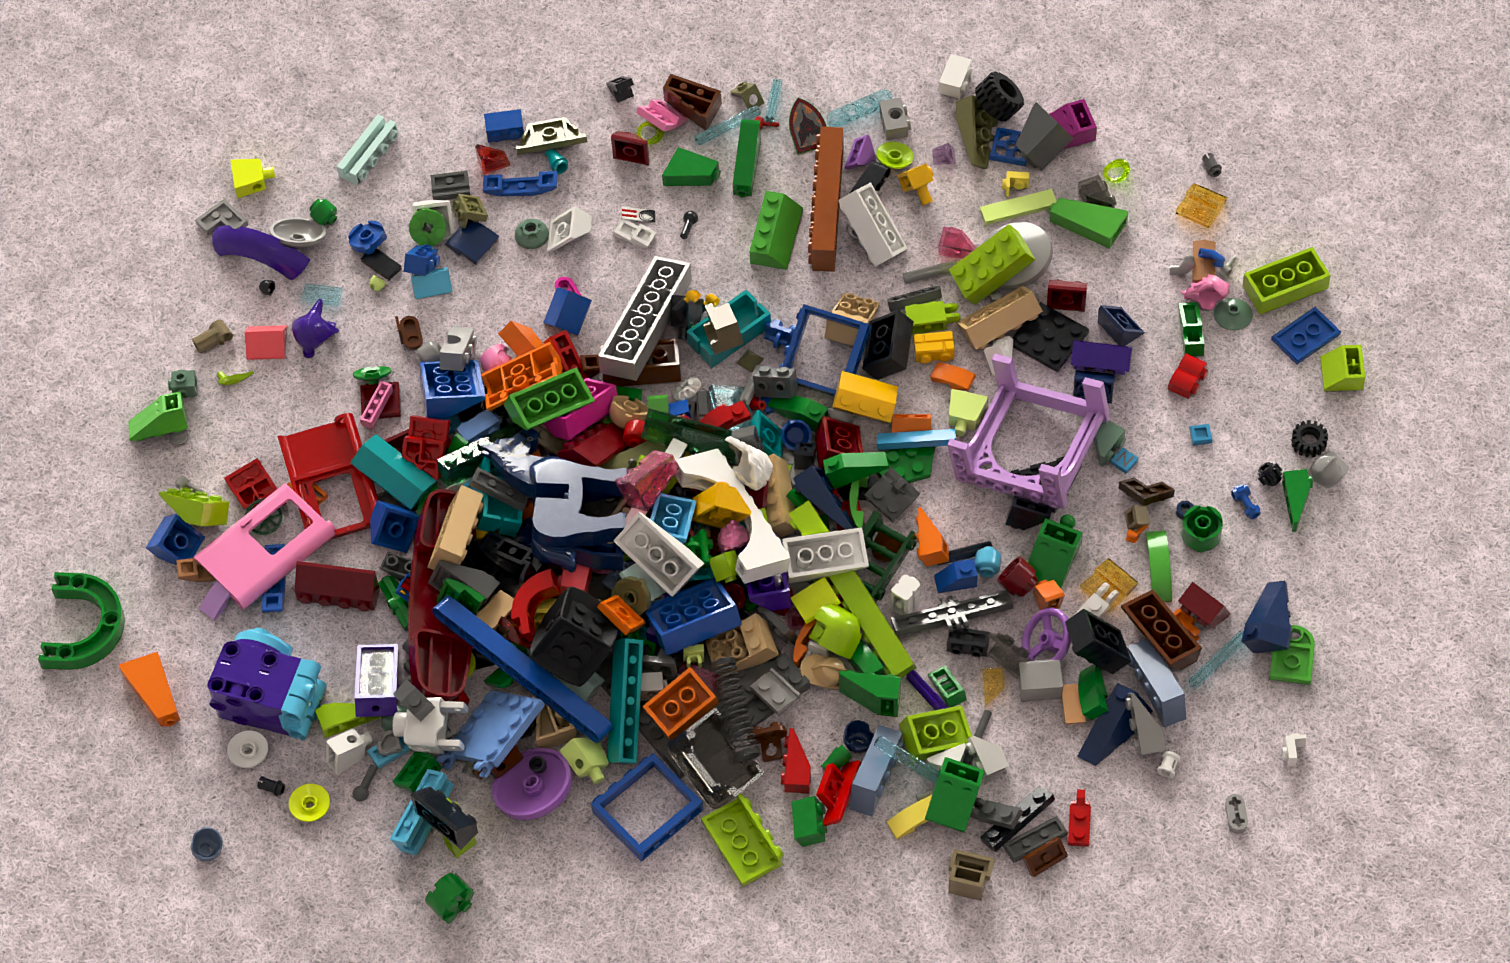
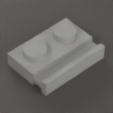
[750,668,800,716]

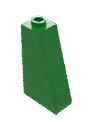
[733,119,761,197]

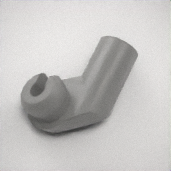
[1169,255,1195,275]

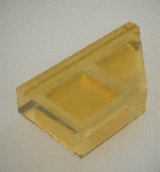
[982,668,1004,705]

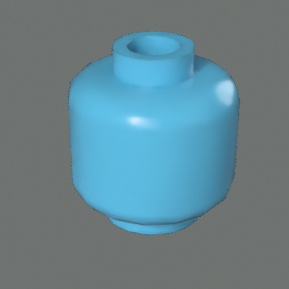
[975,546,1001,578]

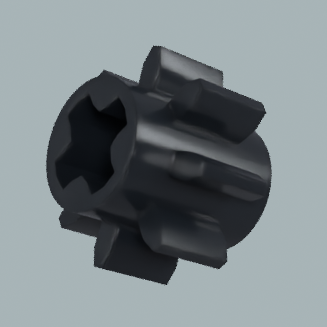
[1258,462,1282,486]

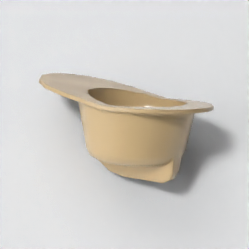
[800,654,847,689]

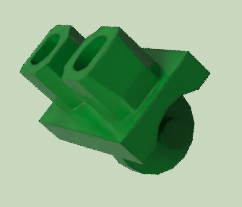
[684,530,713,569]

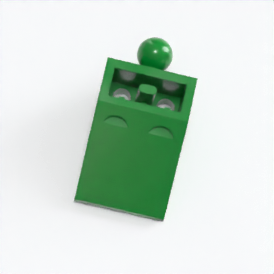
[1028,514,1083,588]

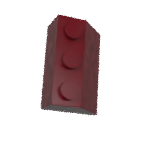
[814,416,863,471]

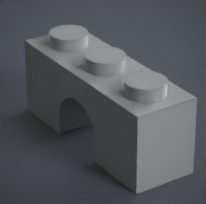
[440,326,477,371]

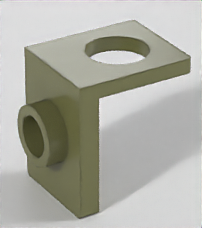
[730,82,765,112]

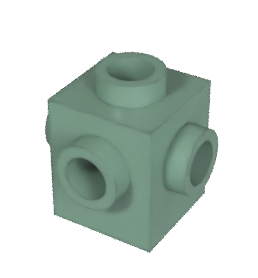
[168,370,198,398]

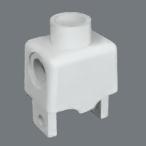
[393,697,469,754]

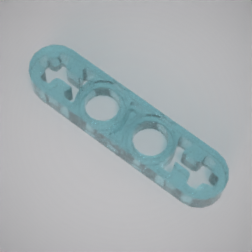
[827,89,893,127]

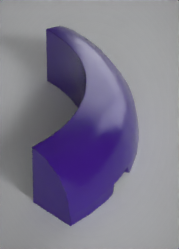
[212,225,310,280]

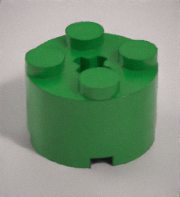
[1181,505,1223,553]
[425,873,474,924]

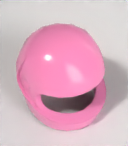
[480,344,512,373]

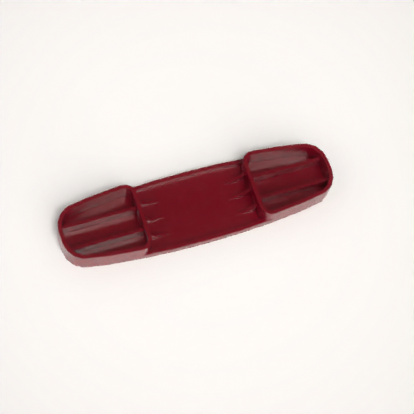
[408,489,476,702]

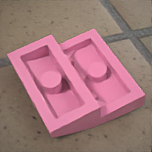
[636,100,688,131]

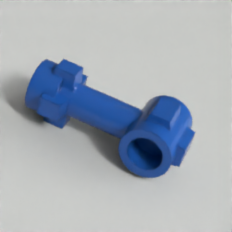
[1231,484,1261,519]

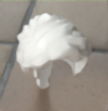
[725,436,773,491]

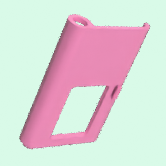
[193,484,336,610]

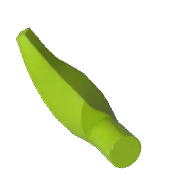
[217,371,254,385]

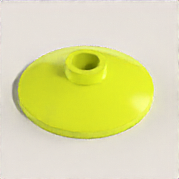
[289,784,330,822]

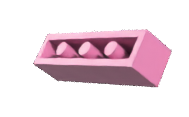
[360,381,393,429]

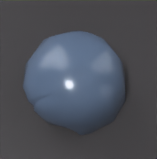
[190,827,223,861]

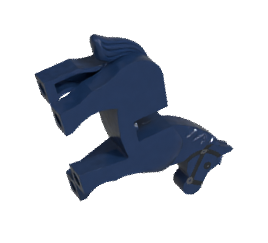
[481,428,627,573]

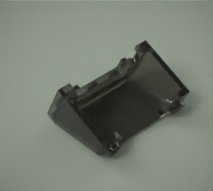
[667,707,765,809]

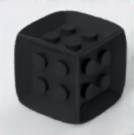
[530,586,619,687]

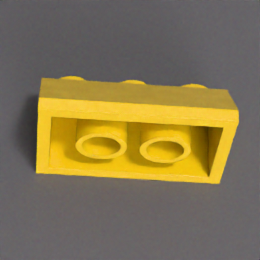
[832,371,898,424]
[692,482,751,529]

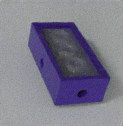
[354,644,399,717]

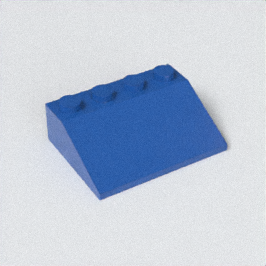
[420,359,485,419]
[644,577,742,655]

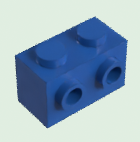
[484,109,524,142]
[403,244,440,276]

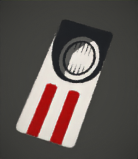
[622,206,655,223]

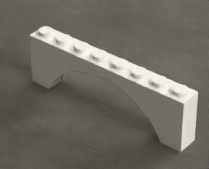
[673,449,791,584]

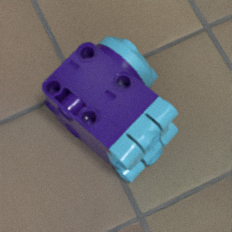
[207,628,327,740]

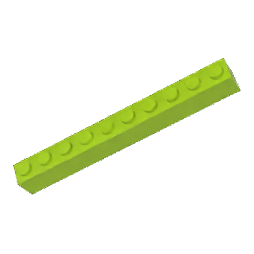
[789,500,917,678]

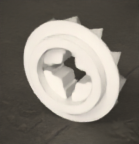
[672,377,701,401]

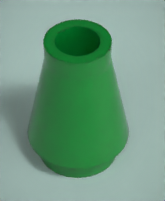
[821,745,852,770]

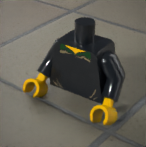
[671,290,720,340]

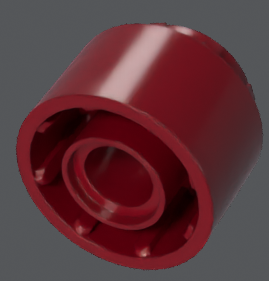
[997,556,1038,597]

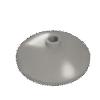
[269,217,326,249]

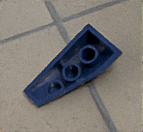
[793,465,856,530]
[1241,580,1292,653]

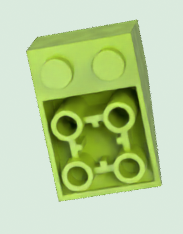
[158,488,230,526]

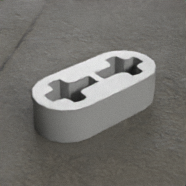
[1225,794,1248,834]

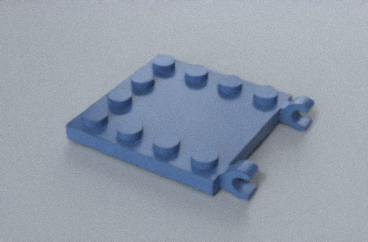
[436,690,545,778]

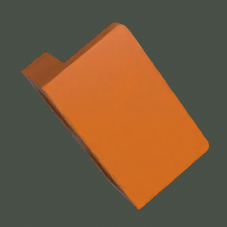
[892,414,931,433]

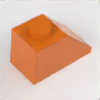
[1033,580,1065,610]

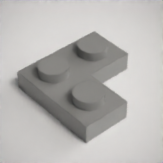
[195,199,248,235]

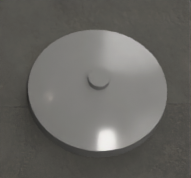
[982,222,1053,290]

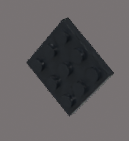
[1012,302,1089,373]

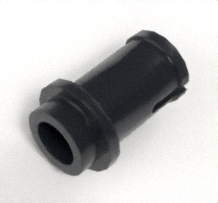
[257,776,285,796]

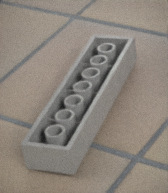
[598,256,692,381]

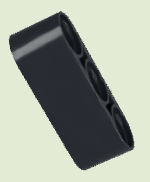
[849,160,891,194]

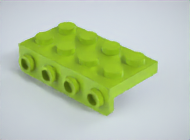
[701,793,784,887]

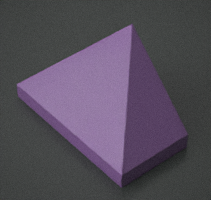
[845,134,877,170]

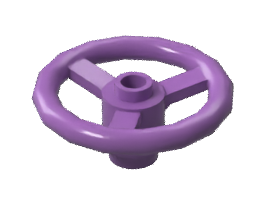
[1021,607,1071,662]

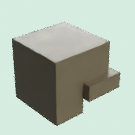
[703,303,744,354]
[949,849,995,901]

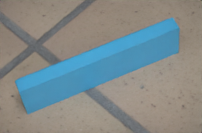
[877,429,956,450]

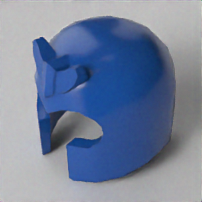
[780,420,812,451]

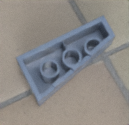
[1127,639,1186,727]

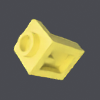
[1002,171,1029,197]

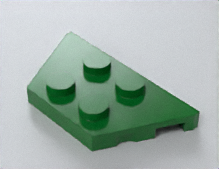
[876,446,935,483]

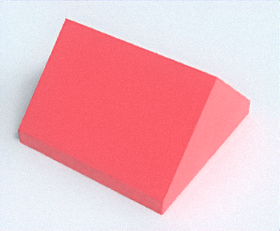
[245,325,287,360]

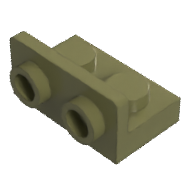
[452,194,488,228]

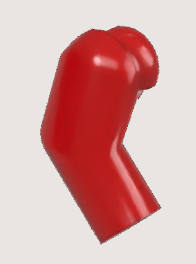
[748,393,766,411]

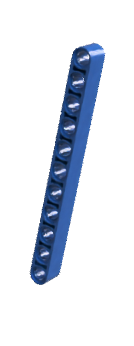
[432,595,613,743]

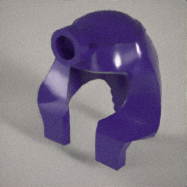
[292,299,339,358]

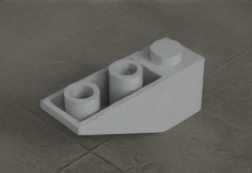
[1125,693,1166,755]

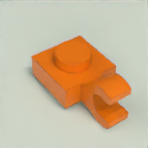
[1173,608,1200,641]

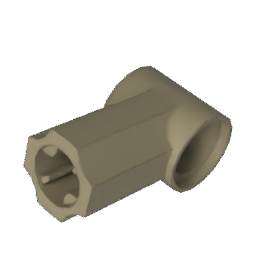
[192,319,233,353]

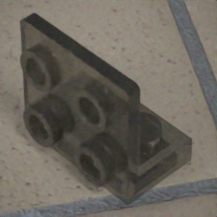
[987,632,1034,679]

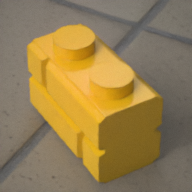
[913,331,955,364]

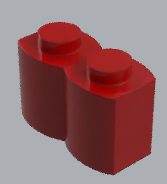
[1168,354,1208,399]

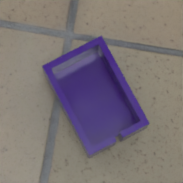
[1071,340,1133,375]

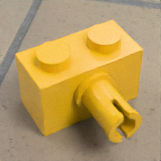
[897,163,934,205]

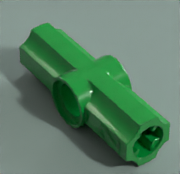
[378,575,409,631]

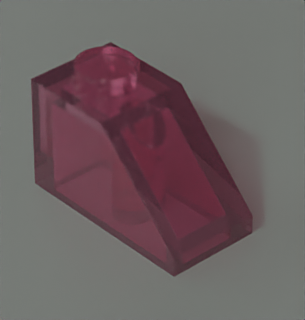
[939,226,976,259]

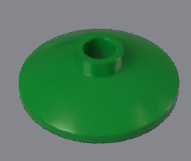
[353,366,391,384]

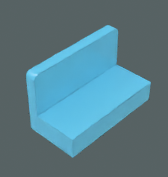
[410,267,452,299]

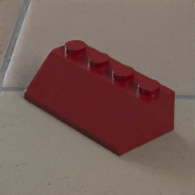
[557,422,628,467]
[294,561,380,612]

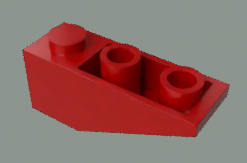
[781,728,811,794]

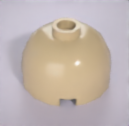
[609,395,649,431]

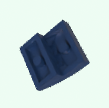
[445,219,499,265]

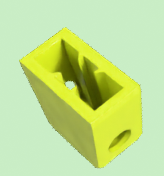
[230,158,276,198]

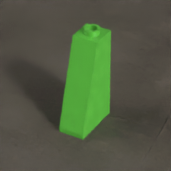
[1048,198,1128,249]

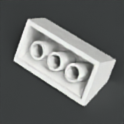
[838,183,908,267]

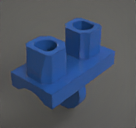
[764,319,796,349]

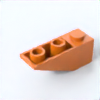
[916,507,949,567]

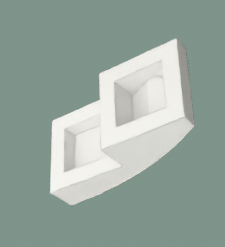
[613,218,657,248]

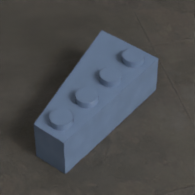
[849,725,904,817]

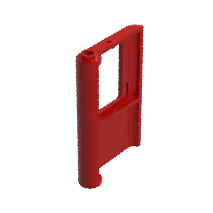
[277,413,379,540]

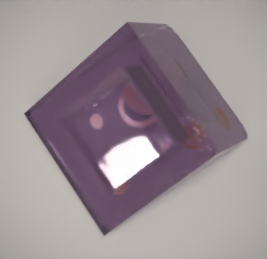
[932,143,956,165]

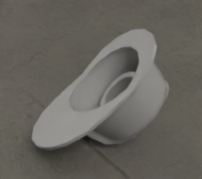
[1308,451,1349,488]

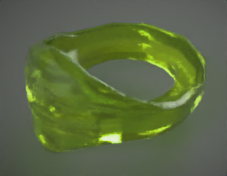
[636,121,664,145]
[1103,159,1130,183]

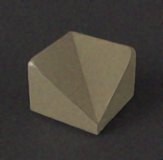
[1125,505,1150,530]

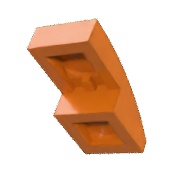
[930,362,976,391]

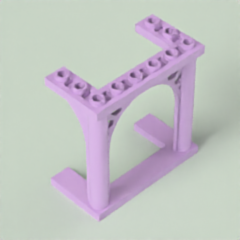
[947,354,1110,509]

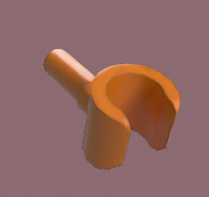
[1126,524,1149,543]

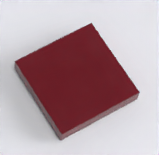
[360,381,401,419]

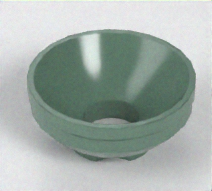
[515,219,549,249]

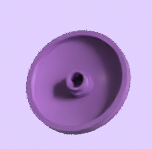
[492,748,573,820]

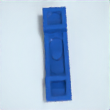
[483,171,558,196]
[262,544,286,613]

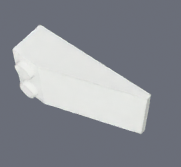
[613,512,705,597]
[781,527,869,584]

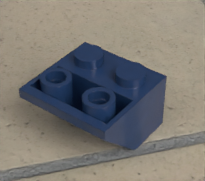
[1073,370,1115,404]

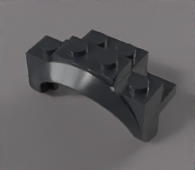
[465,530,548,597]

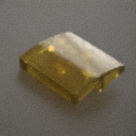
[1175,183,1228,228]
[1080,558,1138,613]

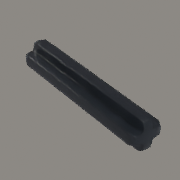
[937,541,993,565]

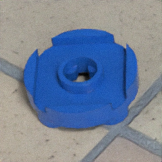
[348,221,387,254]

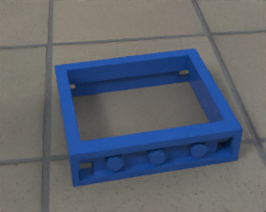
[779,304,872,396]
[591,753,704,862]

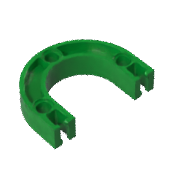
[38,572,125,670]

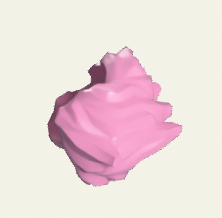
[1182,274,1230,310]
[717,520,749,554]

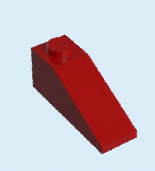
[543,330,590,380]

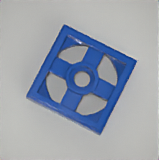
[989,127,1027,167]

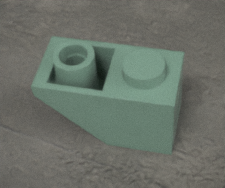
[1094,421,1126,467]

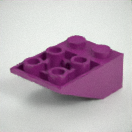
[1049,99,1097,149]

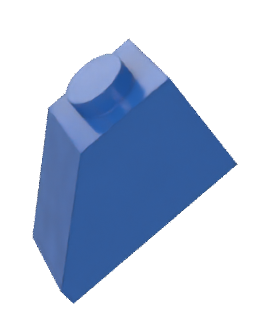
[934,559,978,594]

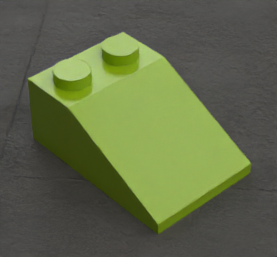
[899,705,972,763]

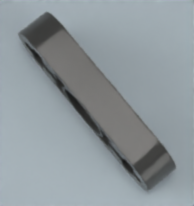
[887,286,942,311]

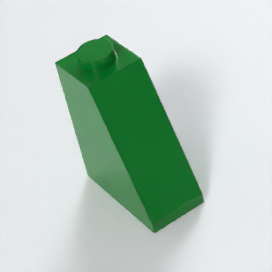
[662,147,721,186]

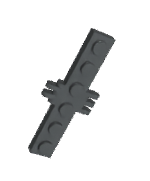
[891,590,1013,637]

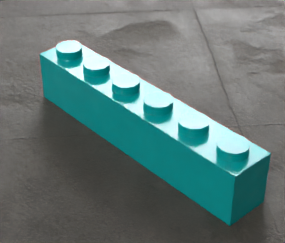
[607,638,643,765]

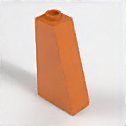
[498,320,564,374]
[119,651,180,727]

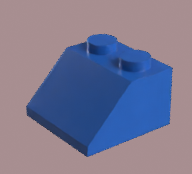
[370,500,419,553]
[146,514,205,565]

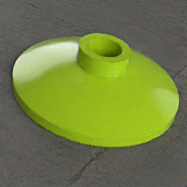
[876,142,914,169]

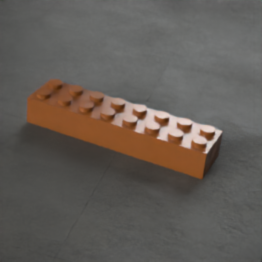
[808,127,844,272]

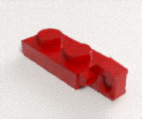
[1068,789,1091,847]

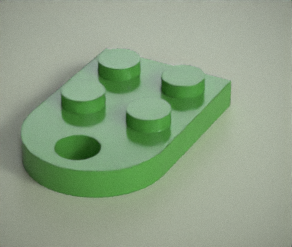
[1269,625,1315,685]

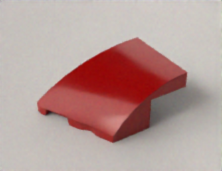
[402,415,450,480]
[224,458,287,509]

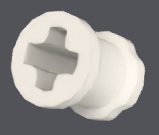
[1157,751,1181,778]

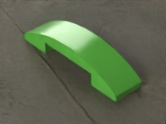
[849,476,869,528]
[1146,531,1172,602]

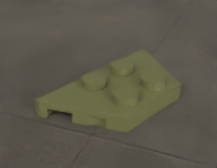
[516,117,588,155]

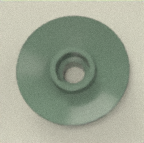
[1214,298,1253,331]

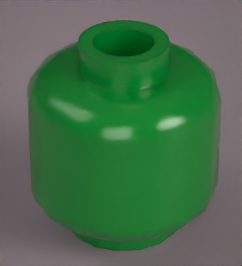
[309,199,337,226]

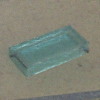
[301,283,343,306]

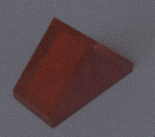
[475,144,511,175]

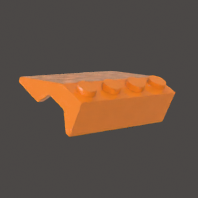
[481,342,563,412]

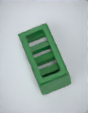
[928,665,967,708]

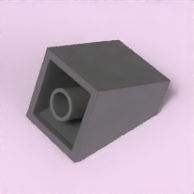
[1016,102,1074,170]

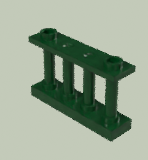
[861,510,917,603]

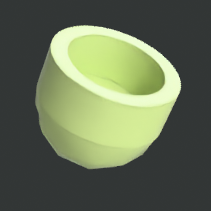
[369,275,386,291]

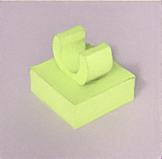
[683,644,704,668]

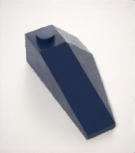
[1077,683,1153,766]

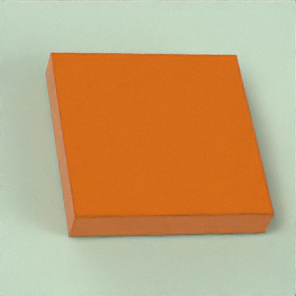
[597,595,646,635]

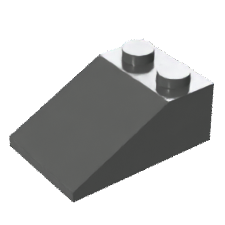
[428,560,500,610]

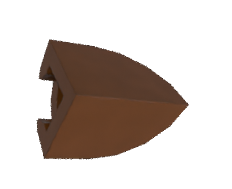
[872,531,902,562]

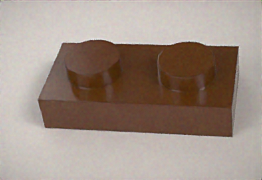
[1022,837,1068,877]

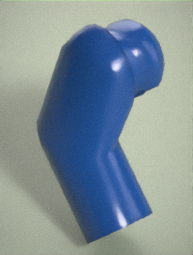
[1198,248,1225,268]

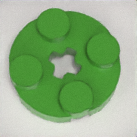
[409,208,447,246]

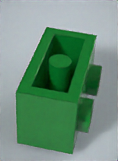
[792,796,827,847]

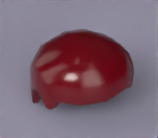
[723,582,747,611]

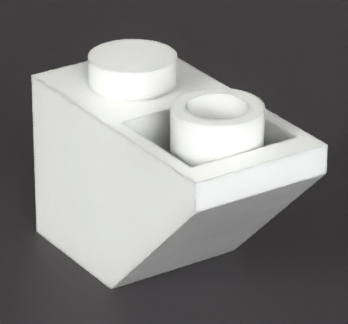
[966,736,1009,777]

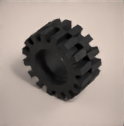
[1291,420,1328,458]

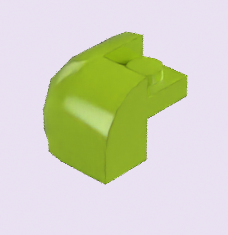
[809,604,862,659]

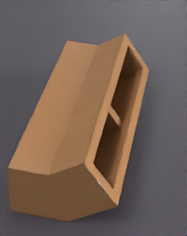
[1192,240,1216,283]

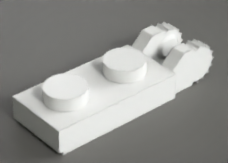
[1074,582,1119,618]

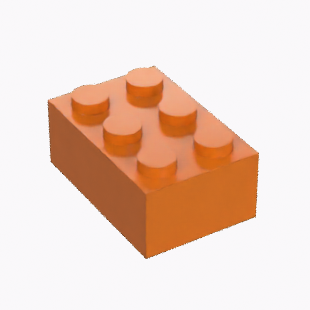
[643,667,719,742]

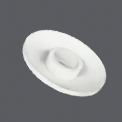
[227,730,268,768]

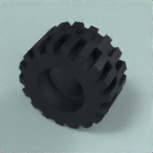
[975,71,1024,122]

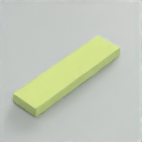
[980,189,1057,225]

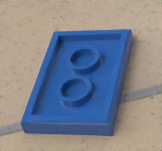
[1271,307,1341,365]

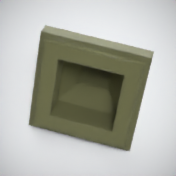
[737,349,764,372]

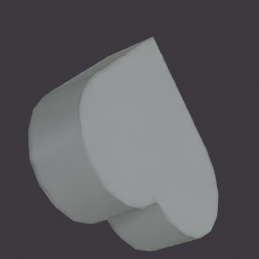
[377,730,402,756]

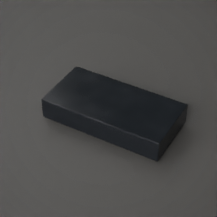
[361,248,402,281]

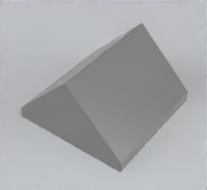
[1019,660,1063,702]

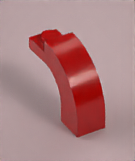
[691,401,751,454]
[511,569,561,642]

